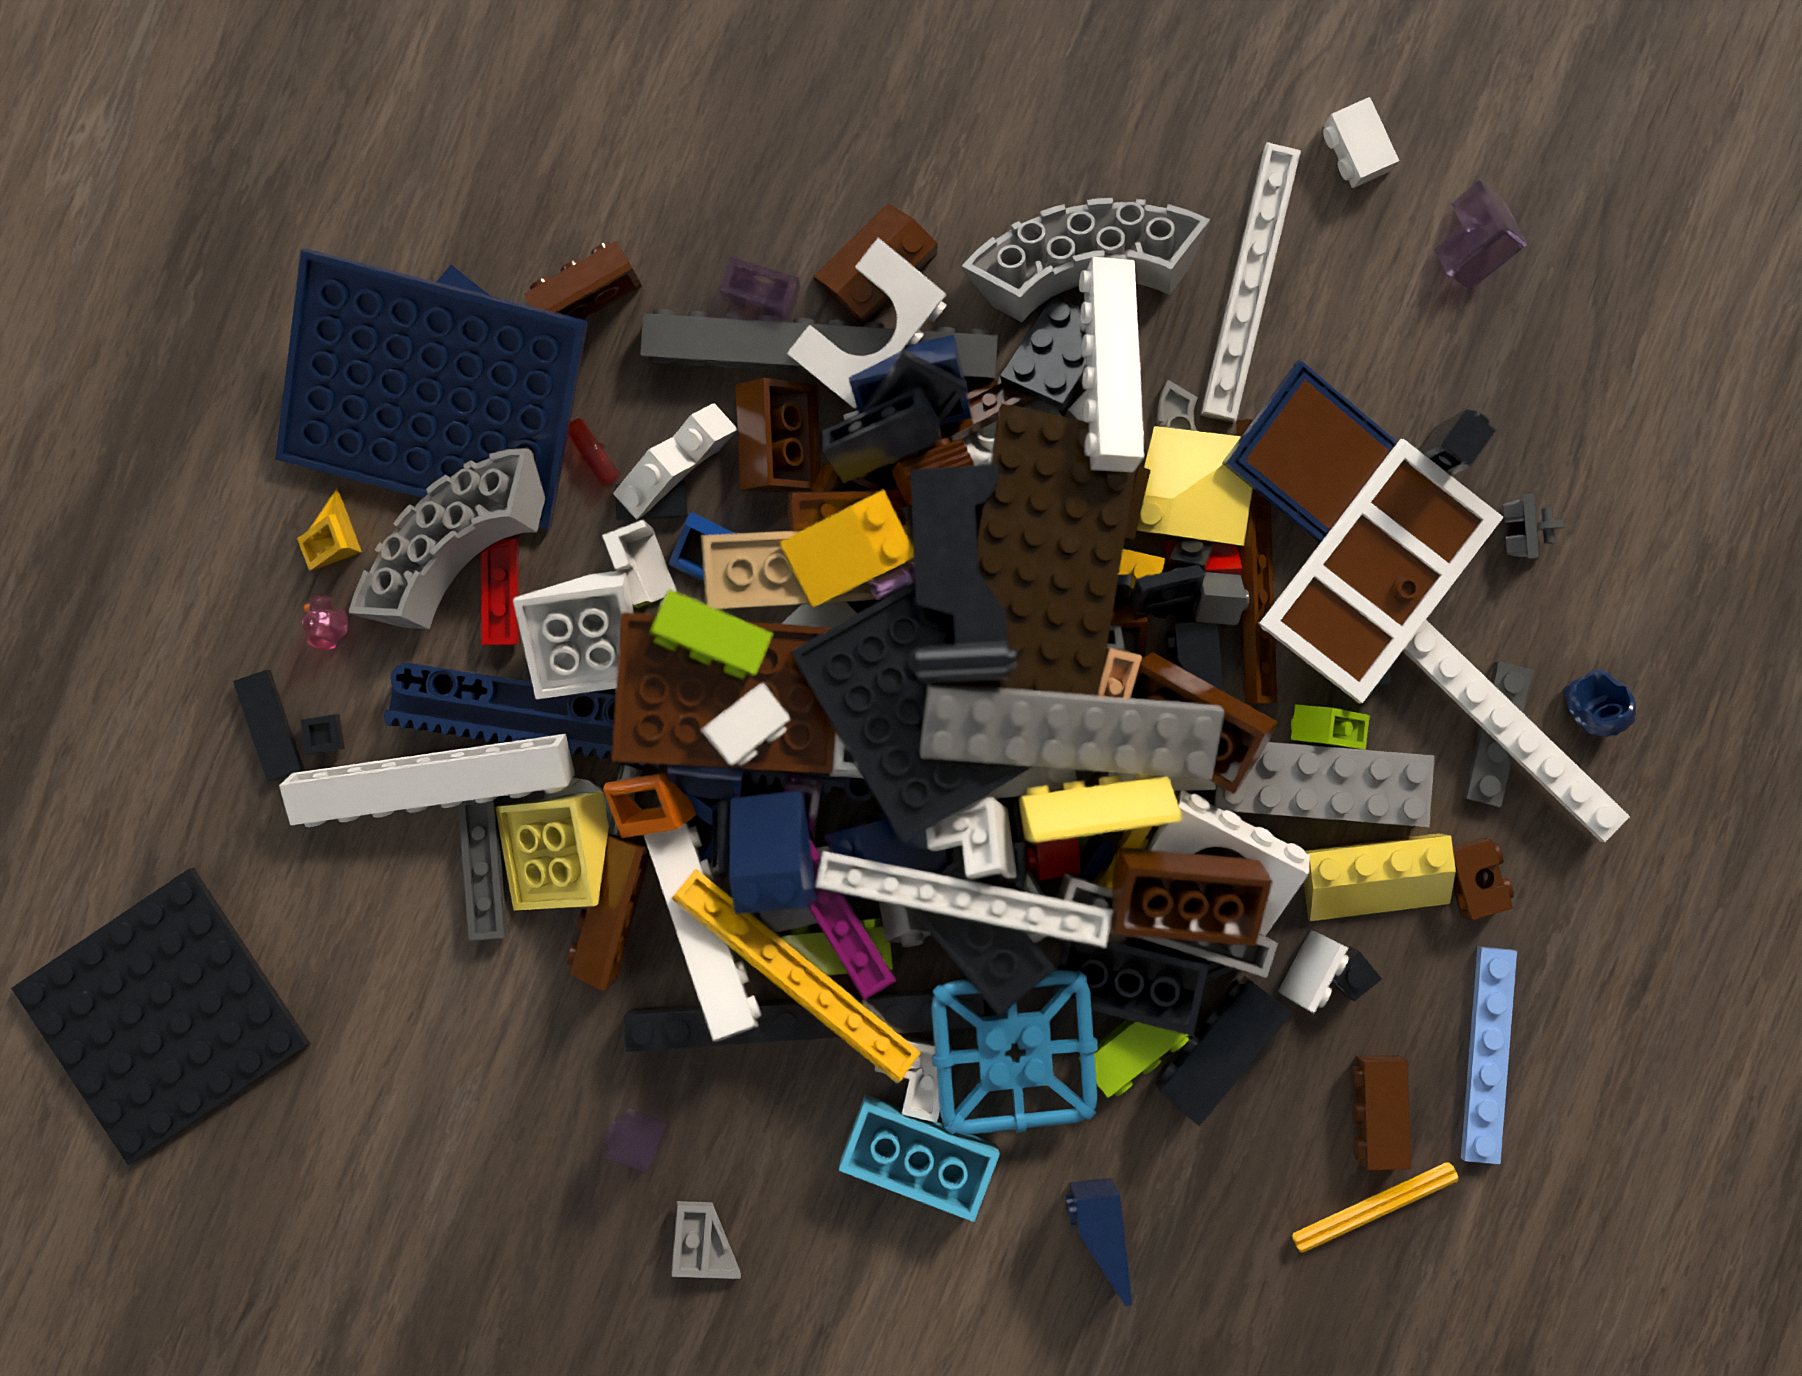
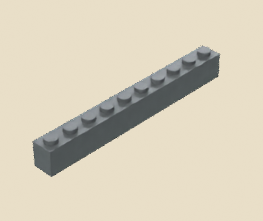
[640,309,998,384]

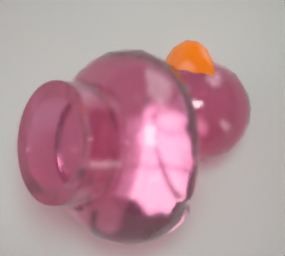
[302,594,349,650]

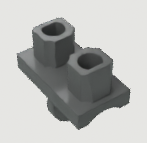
[1503,494,1565,561]

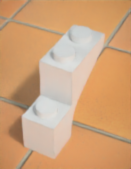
[613,403,737,520]

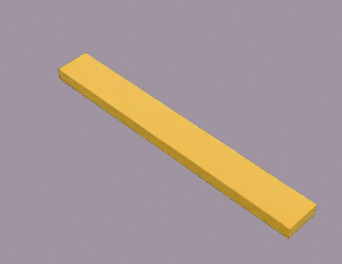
[671,869,921,1083]

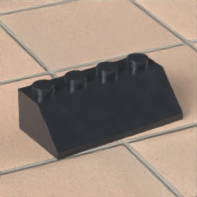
[1052,932,1211,1036]
[1156,976,1292,1126]

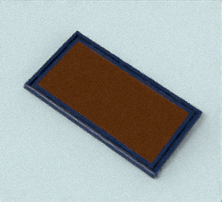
[1222,359,1398,543]

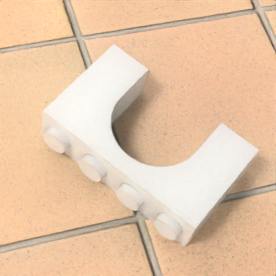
[787,238,947,409]
[1144,790,1310,936]

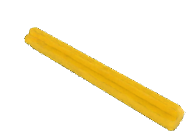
[1292,1162,1459,1253]

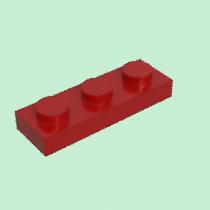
[481,538,520,646]

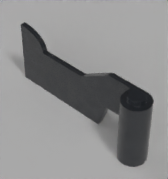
[911,464,1017,684]

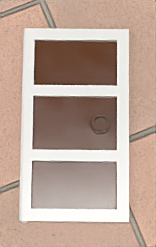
[1259,439,1503,703]

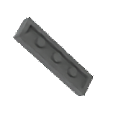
[1463,662,1533,807]
[458,798,507,941]

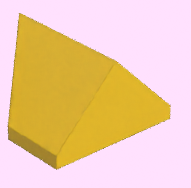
[297,487,362,571]

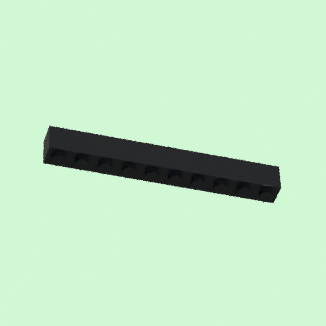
[624,989,985,1052]

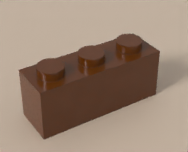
[1351,1055,1411,1171]

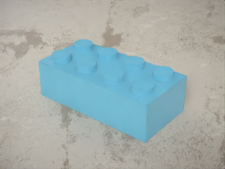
[839,1094,1000,1222]

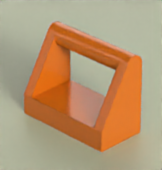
[603,773,697,838]

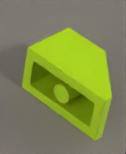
[1291,704,1370,750]

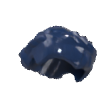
[1562,669,1636,737]

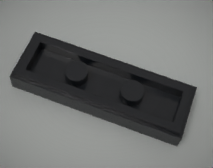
[233,670,304,781]

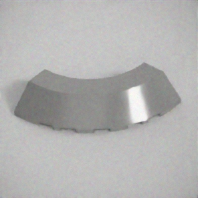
[962,198,1210,322]
[348,448,545,629]

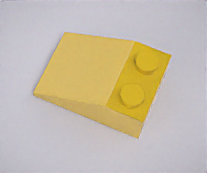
[779,490,914,608]

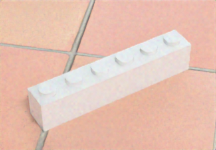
[1079,257,1144,472]
[644,823,761,1042]

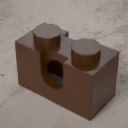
[1453,838,1514,920]

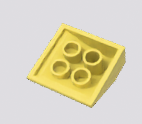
[1136,426,1253,546]
[495,791,609,910]

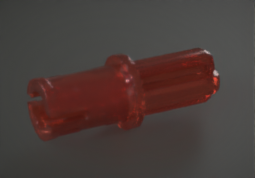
[568,418,621,486]

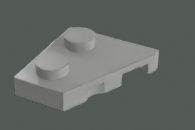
[671,1201,741,1279]

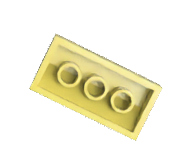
[1018,774,1182,842]
[1304,833,1456,921]

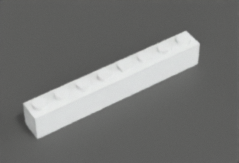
[279,734,575,827]

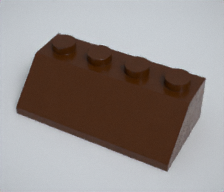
[1130,652,1278,794]
[567,835,650,991]
[1112,848,1273,946]

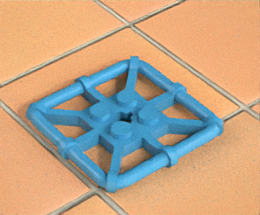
[932,970,1098,1134]

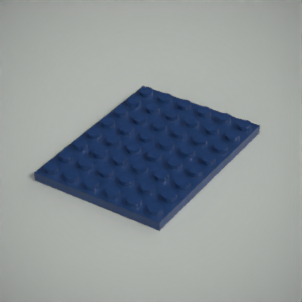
[275,248,588,530]

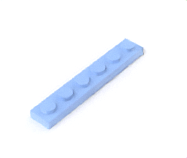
[1461,946,1517,1164]

